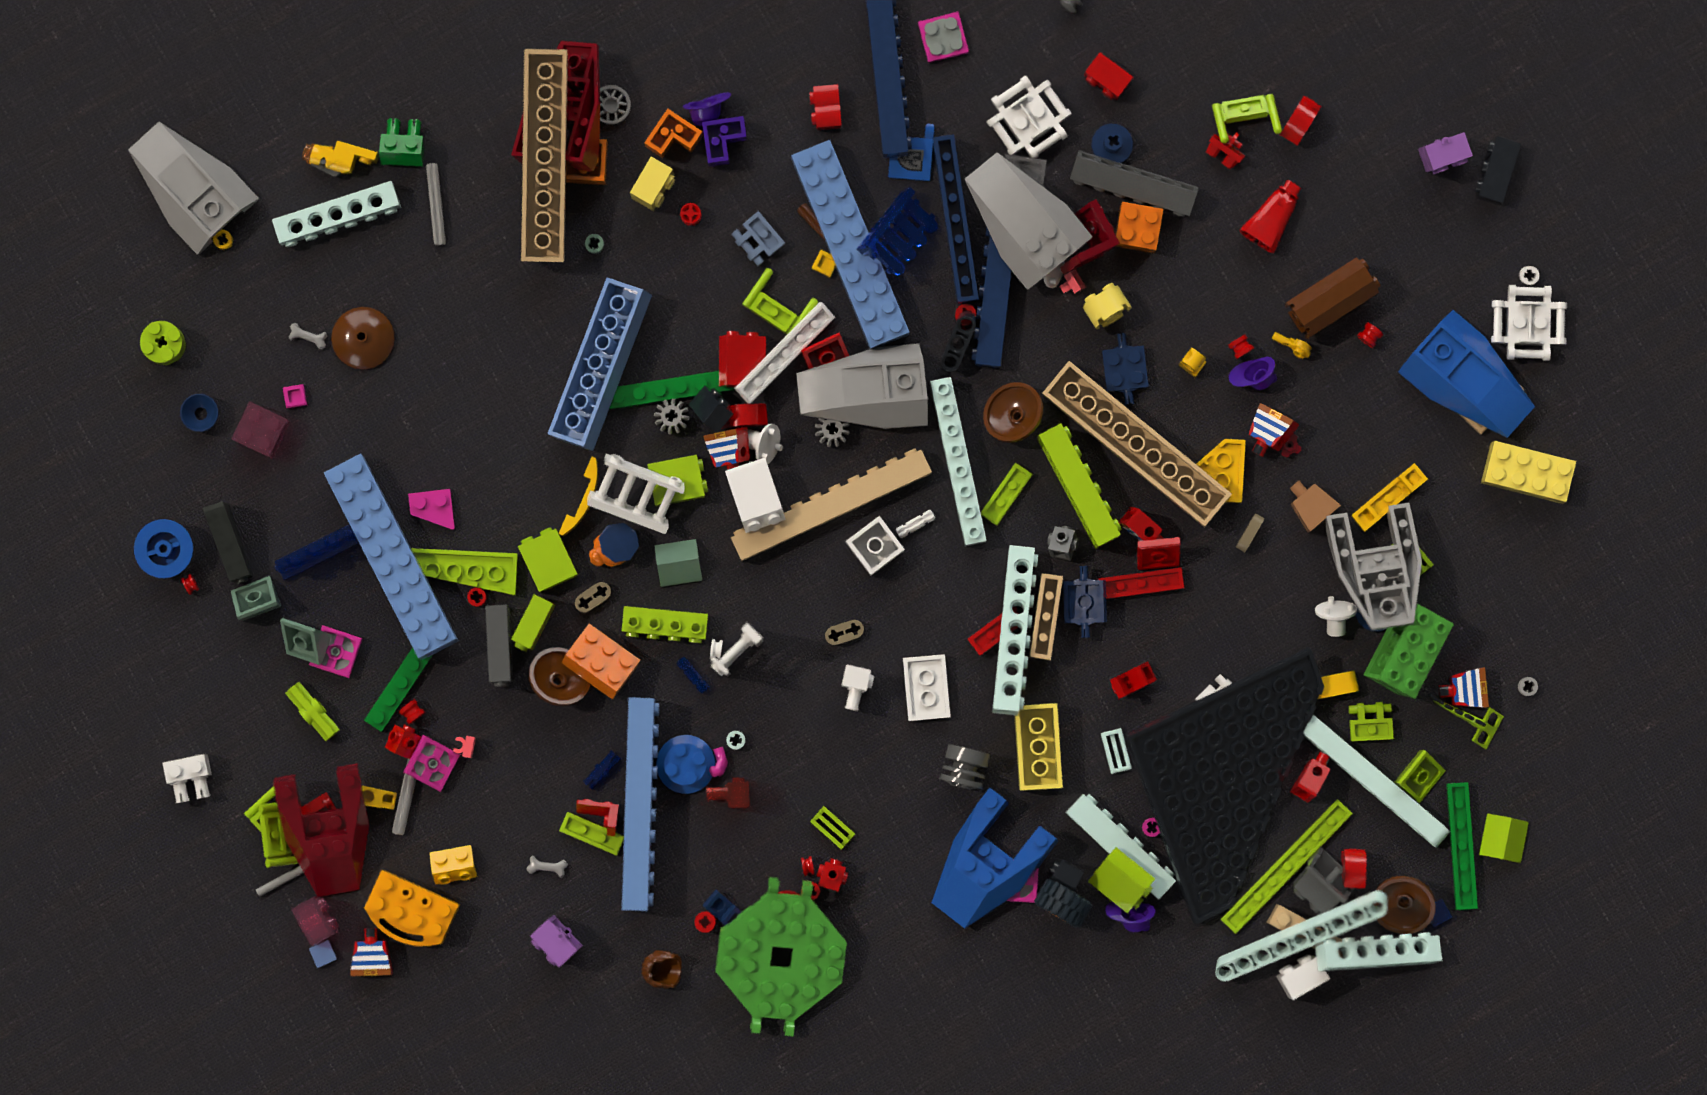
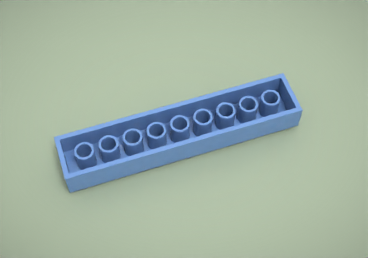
[791,140,909,349]
[324,454,459,660]
[622,698,660,911]

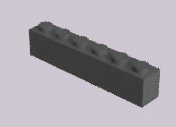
[1070,150,1198,216]

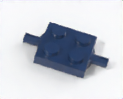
[1102,333,1149,405]
[1063,566,1107,638]

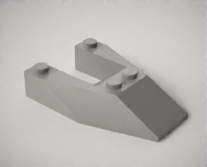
[1325,503,1422,631]

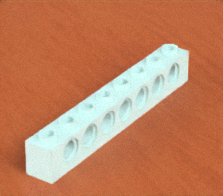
[930,377,986,546]
[992,545,1038,716]

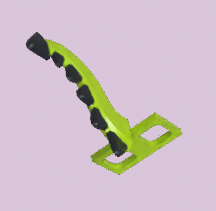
[1427,693,1504,749]

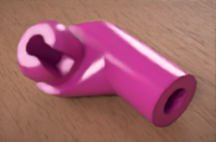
[709,747,728,777]

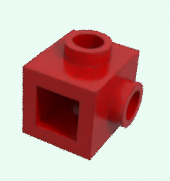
[384,724,421,759]
[817,858,848,891]

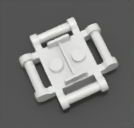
[987,76,1072,160]
[1491,285,1567,361]

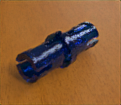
[583,750,621,790]

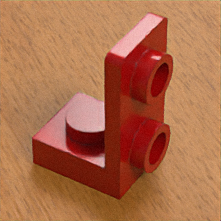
[576,799,619,837]

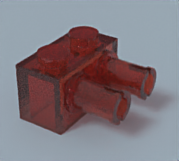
[706,778,750,808]

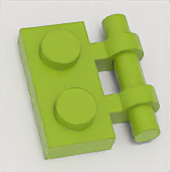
[1348,702,1394,741]

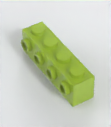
[622,606,708,643]

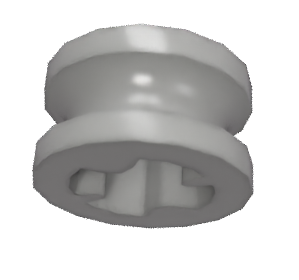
[1518,677,1538,696]

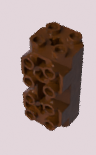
[1284,257,1381,339]

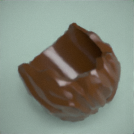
[641,950,682,989]

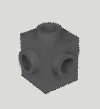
[1048,526,1079,561]

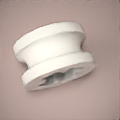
[1519,266,1539,285]
[710,639,723,659]

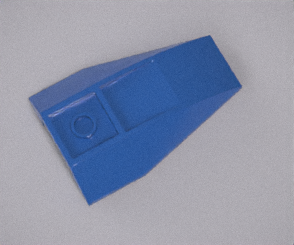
[1398,310,1535,438]

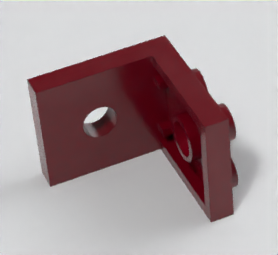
[1060,199,1120,275]

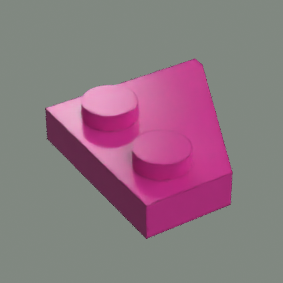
[408,489,455,530]

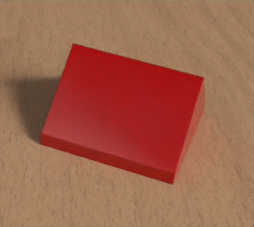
[801,333,849,369]

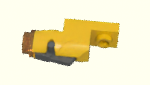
[302,141,379,177]

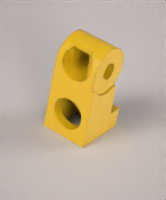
[1179,348,1206,377]
[362,786,397,810]

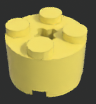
[1083,283,1132,330]

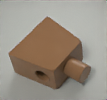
[1290,481,1341,533]

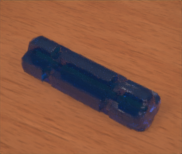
[676,657,709,693]

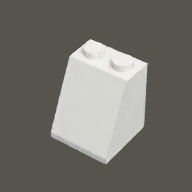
[725,458,786,533]

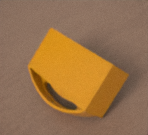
[364,870,461,946]

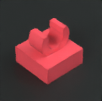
[1059,270,1086,294]
[453,736,476,758]

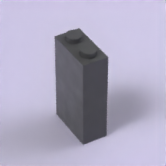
[486,605,513,687]

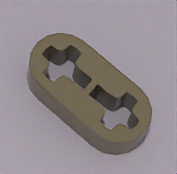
[1236,513,1264,553]
[575,582,611,613]
[825,620,864,645]

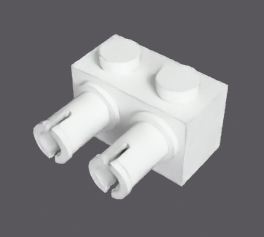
[842,665,874,711]
[163,754,212,803]

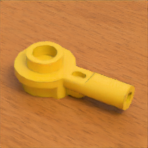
[1272,332,1312,359]

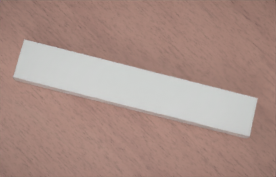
[734,302,835,404]

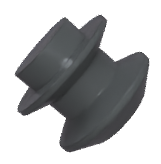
[1060,0,1083,13]

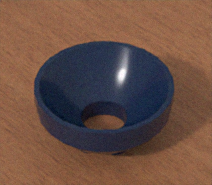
[180,394,219,432]

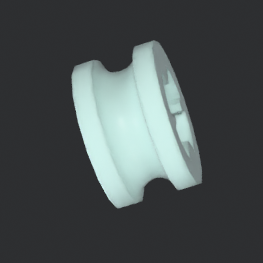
[726,731,745,750]

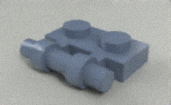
[731,211,785,266]

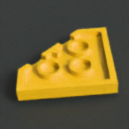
[1196,439,1245,503]

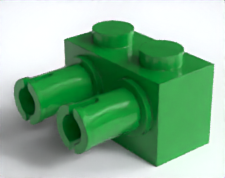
[379,118,424,166]

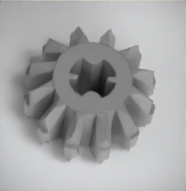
[654,399,690,435]
[815,418,850,447]

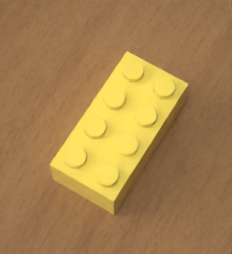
[1481,441,1576,504]
[1014,703,1063,790]

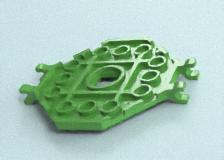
[715,877,847,1036]

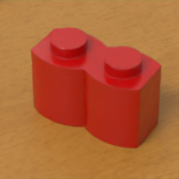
[809,84,842,130]

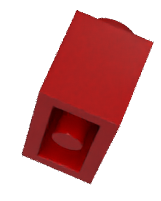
[1084,52,1133,100]

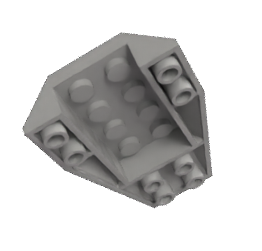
[128,122,259,255]
[796,344,928,429]

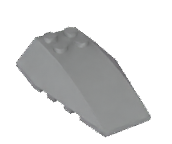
[965,153,1092,290]

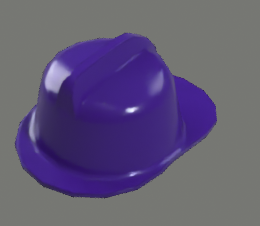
[683,93,731,126]
[1229,357,1277,390]
[1105,902,1155,932]

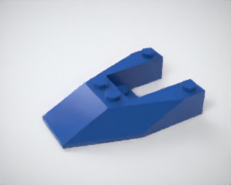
[932,788,1059,928]

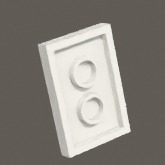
[903,654,950,721]

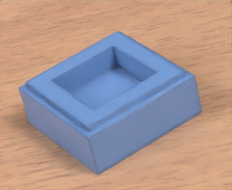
[309,940,337,968]

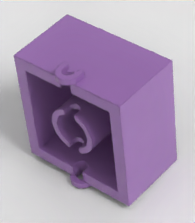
[1418,132,1473,174]
[530,915,583,967]

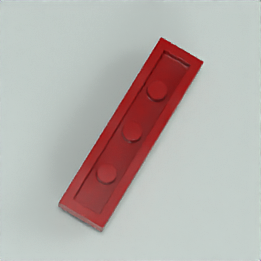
[1098,568,1184,599]

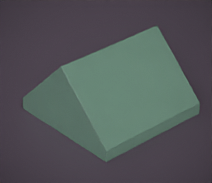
[655,539,702,587]
[231,576,281,621]
[280,618,332,665]

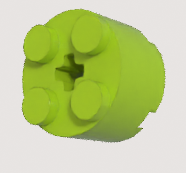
[140,321,186,365]

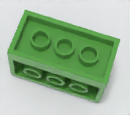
[1363,604,1454,699]

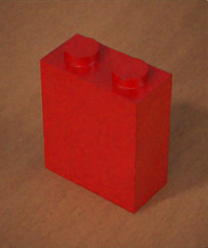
[719,331,766,387]

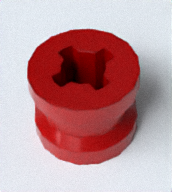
[680,203,701,226]
[955,303,976,326]
[1357,322,1383,348]
[1228,334,1254,359]
[399,699,425,725]
[695,911,716,933]

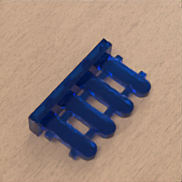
[856,186,938,276]
[274,524,359,580]

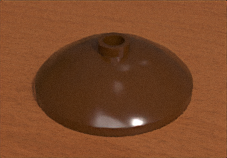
[332,307,395,370]
[983,382,1043,443]
[529,647,590,706]
[1373,876,1436,934]

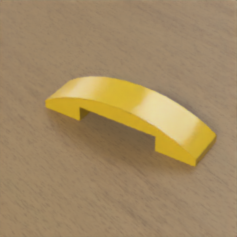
[559,457,598,536]
[1351,463,1428,532]

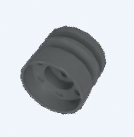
[940,744,991,790]

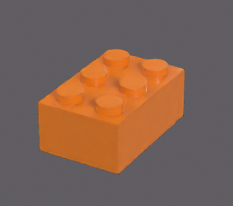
[562,624,640,700]

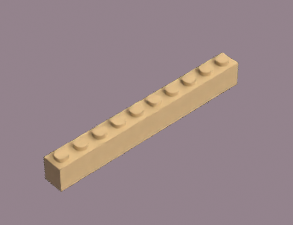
[731,448,932,561]

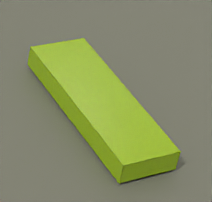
[981,463,1033,526]
[559,812,624,856]

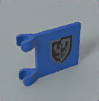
[888,124,934,181]

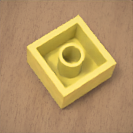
[630,157,675,211]

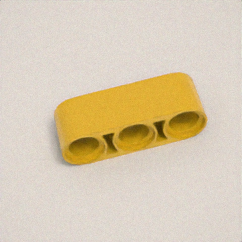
[1318,671,1359,699]

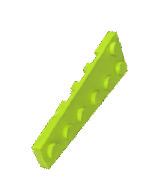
[411,548,518,595]

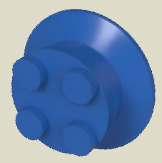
[134,519,193,578]
[656,735,715,794]

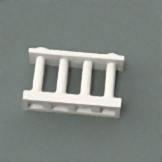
[587,454,685,534]
[711,623,763,677]

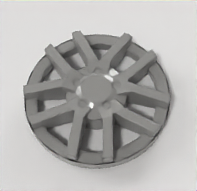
[600,85,631,124]

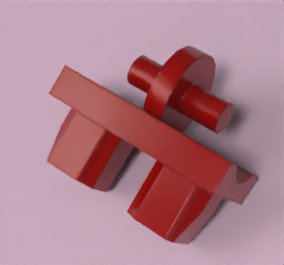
[1206,132,1245,169]

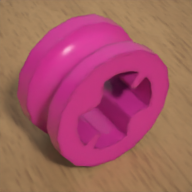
[1142,818,1160,837]

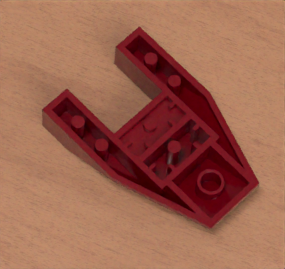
[511,41,600,171]
[273,763,369,897]

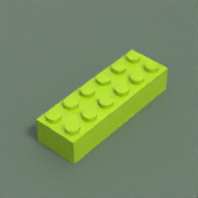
[1037,424,1122,549]

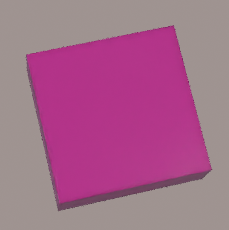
[283,384,308,409]

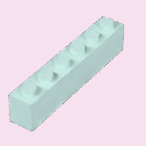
[1065,794,1176,899]

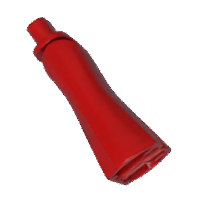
[1239,180,1301,253]

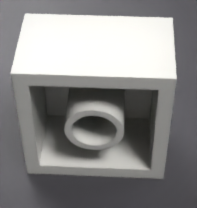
[846,516,905,576]
[1276,954,1330,1000]

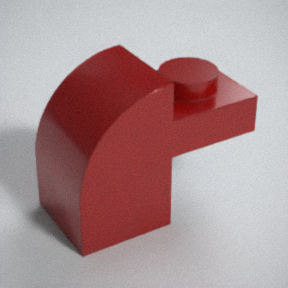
[1280,96,1321,146]
[722,404,768,429]
[1110,661,1157,699]
[1341,849,1366,888]

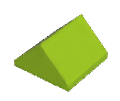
[1394,750,1445,803]
[1479,813,1529,863]

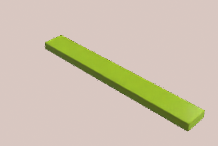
[1220,799,1353,934]

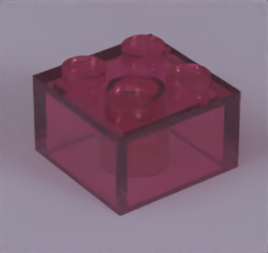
[231,401,290,459]
[291,896,339,946]

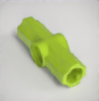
[286,682,340,741]

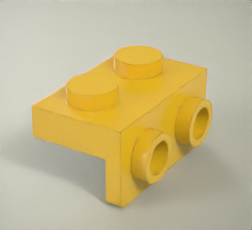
[430,845,477,884]

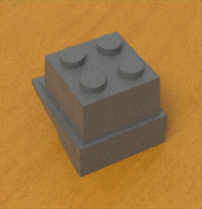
[1293,847,1354,915]

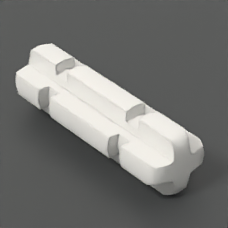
[896,510,935,538]

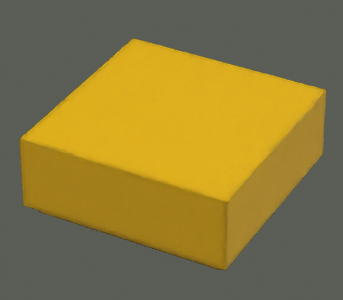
[811,250,836,278]

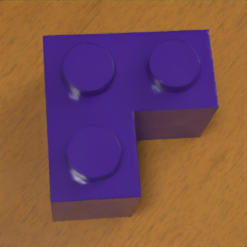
[702,116,747,167]

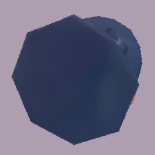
[589,523,639,567]

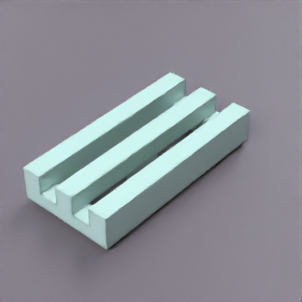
[1100,728,1132,774]

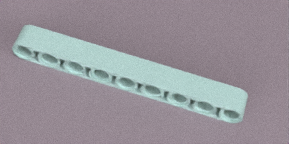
[1303,715,1450,848]
[1215,891,1388,981]

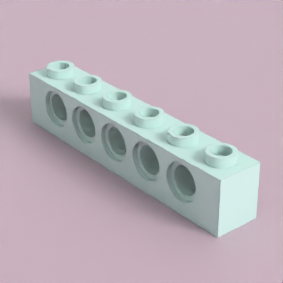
[272,181,401,247]
[1315,933,1442,971]

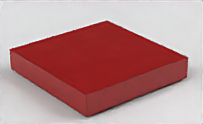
[1137,537,1180,570]

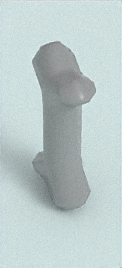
[289,323,327,349]
[527,856,568,878]

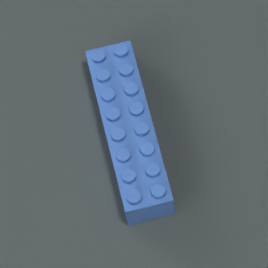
[548,278,652,451]

